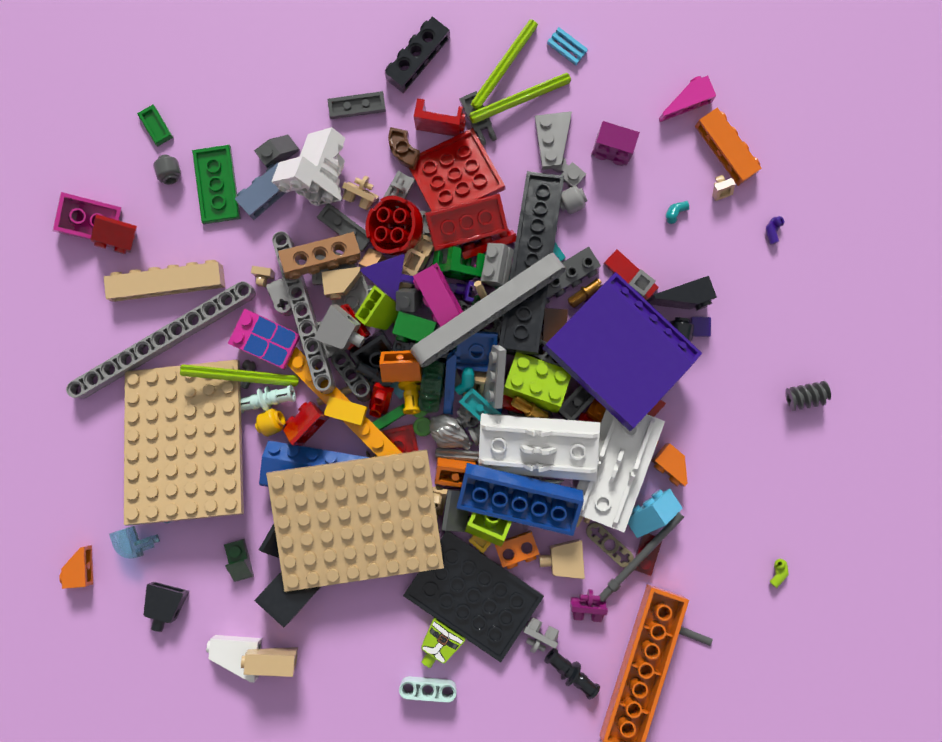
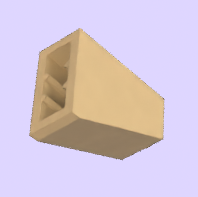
[241,647,298,677]

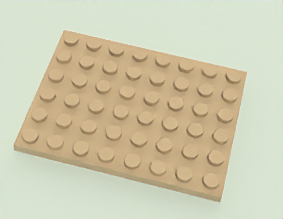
[124,359,244,526]
[266,450,444,592]

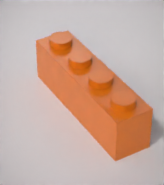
[695,107,762,186]

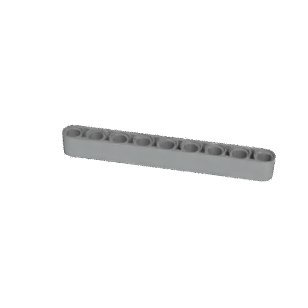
[272,231,335,394]
[410,253,566,367]

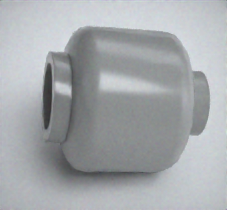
[560,186,588,214]

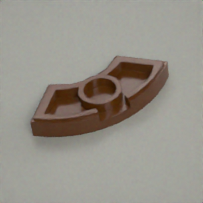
[388,127,420,170]

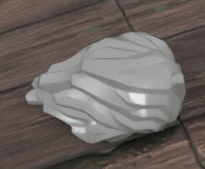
[429,414,473,451]

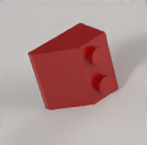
[91,214,137,254]

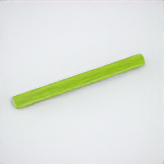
[471,19,538,110]
[469,73,571,123]
[180,364,299,387]

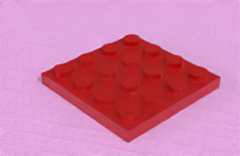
[409,128,506,211]

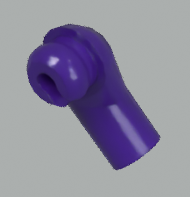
[766,216,784,245]

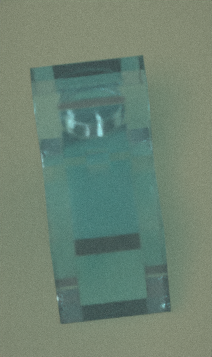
[109,526,160,559]

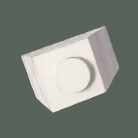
[206,635,262,683]

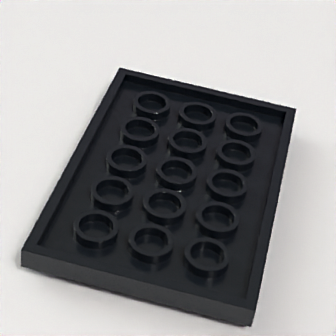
[403,531,544,662]

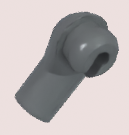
[240,360,256,389]

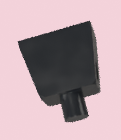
[143,582,189,632]

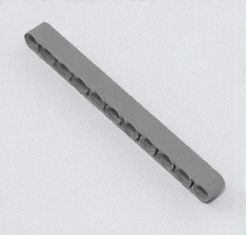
[66,281,256,399]

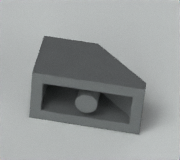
[254,135,300,168]

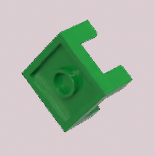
[433,246,486,281]

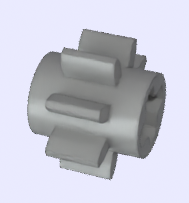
[456,406,479,428]

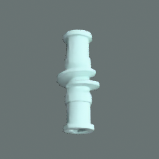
[241,385,296,413]

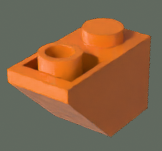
[652,443,688,487]

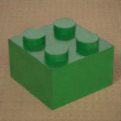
[392,311,438,344]

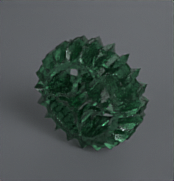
[419,361,445,413]

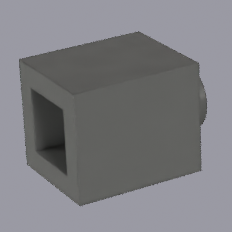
[396,287,422,312]

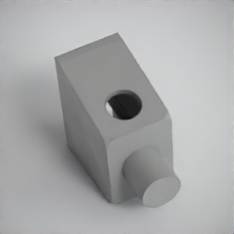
[314,304,365,350]

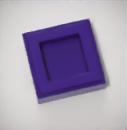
[691,317,711,337]

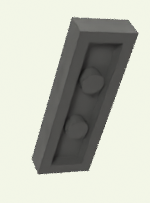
[327,91,386,119]
[317,203,371,252]

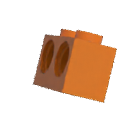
[495,530,539,569]

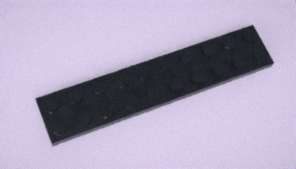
[499,171,564,355]

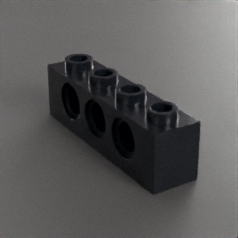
[385,16,450,94]

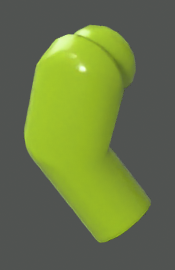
[770,559,789,588]

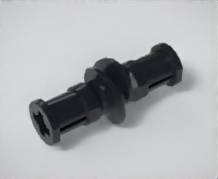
[544,648,600,700]

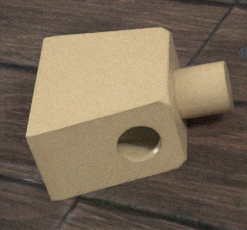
[539,539,585,579]

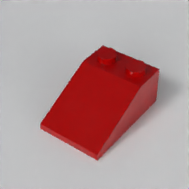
[283,401,329,446]

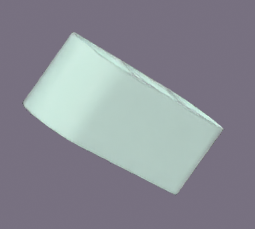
[399,676,457,702]

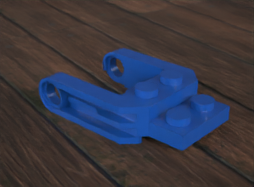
[443,331,502,415]

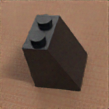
[254,572,322,627]

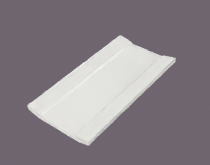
[577,409,665,532]
[479,413,600,481]

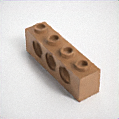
[278,232,360,280]

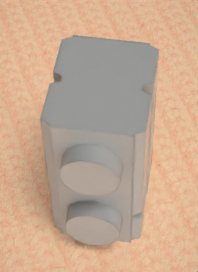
[481,243,514,287]

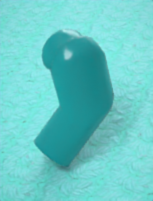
[665,201,689,224]
[455,367,475,395]

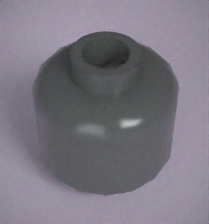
[153,155,181,185]

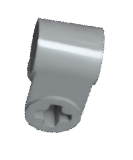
[266,278,293,316]

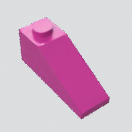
[659,75,716,122]

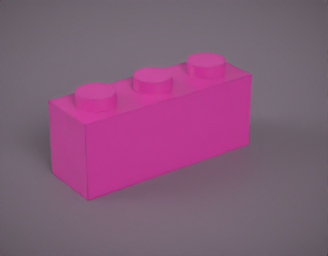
[413,263,463,327]

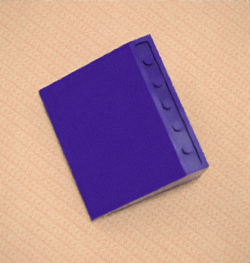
[543,272,702,431]

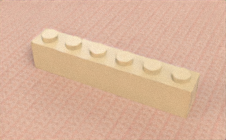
[104,260,226,302]

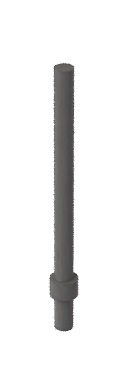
[599,512,684,602]

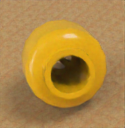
[255,408,285,437]

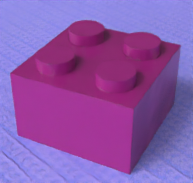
[591,121,640,166]

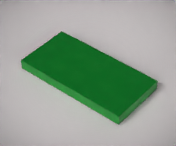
[192,145,241,224]

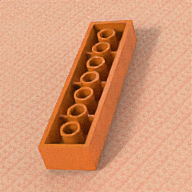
[599,584,689,742]

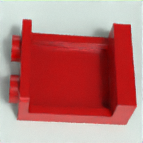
[414,98,466,137]

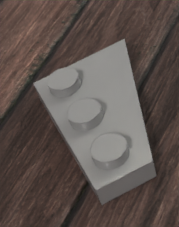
[535,111,572,170]
[483,345,506,409]

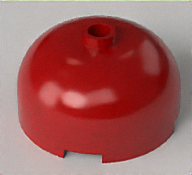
[365,196,424,255]

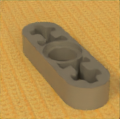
[586,522,634,567]

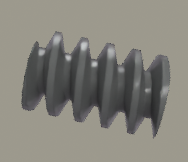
[785,381,831,411]

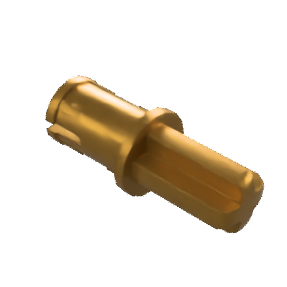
[568,278,603,308]
[511,396,548,418]

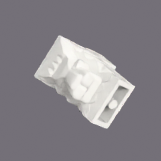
[272,127,345,206]

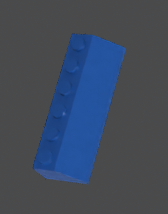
[259,440,369,487]
[456,463,584,536]

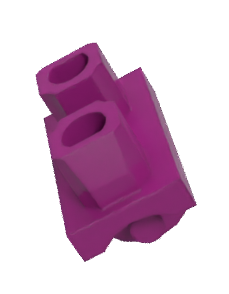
[570,589,608,622]

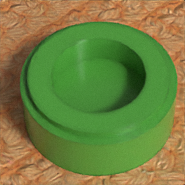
[413,417,431,436]

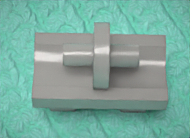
[383,170,415,208]
[522,617,559,653]

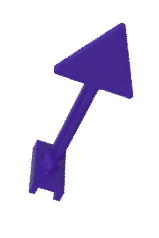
[360,254,474,302]

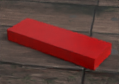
[604,249,659,301]

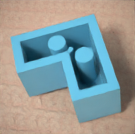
[628,489,683,538]

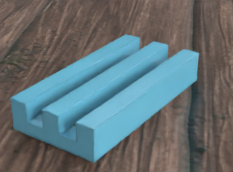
[547,27,588,65]

